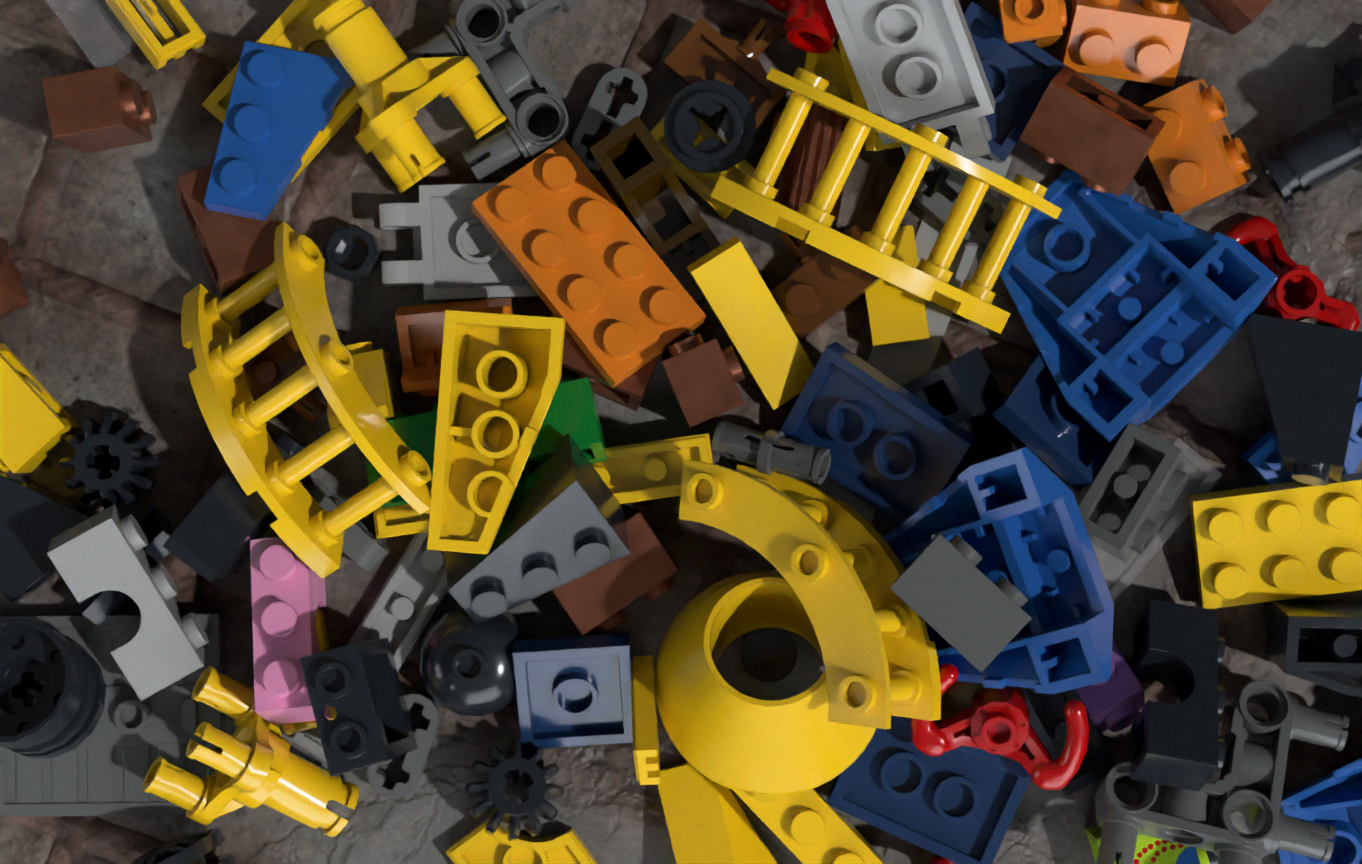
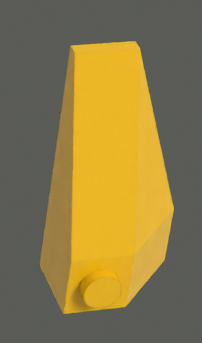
[427,310,566,554]
[657,762,777,864]

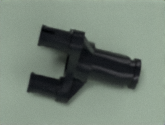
[1258,52,1362,205]

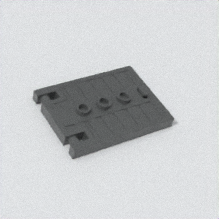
[0,612,227,817]

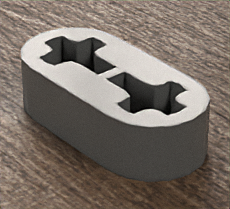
[572,68,648,174]
[912,159,1004,246]
[303,477,390,572]
[367,690,442,799]

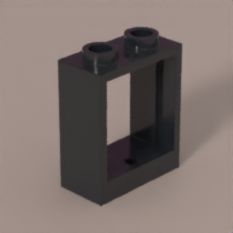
[299,638,418,777]

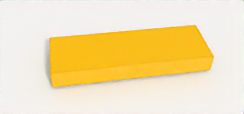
[686,236,814,410]

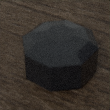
[322,224,382,282]

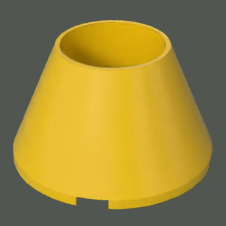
[655,570,877,796]

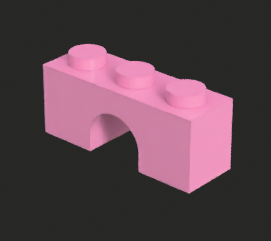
[250,537,331,725]

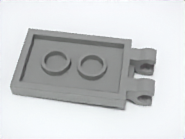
[825,0,996,172]
[379,183,539,302]

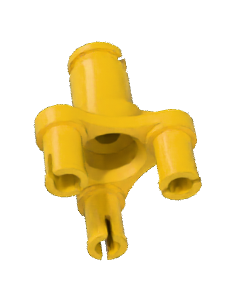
[312,0,507,194]
[142,666,359,837]

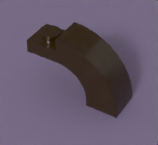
[589,116,721,305]

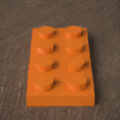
[471,139,706,389]

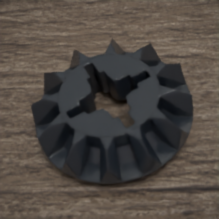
[664,80,756,173]

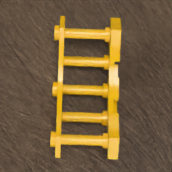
[710,67,1062,334]
[181,221,432,579]
[679,459,941,729]

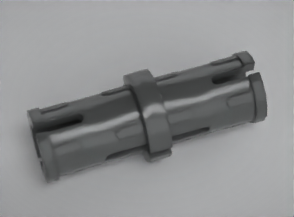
[711,420,831,485]

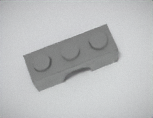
[47,504,209,701]

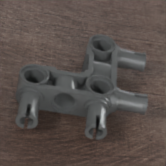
[404,0,588,183]
[1095,680,1349,864]

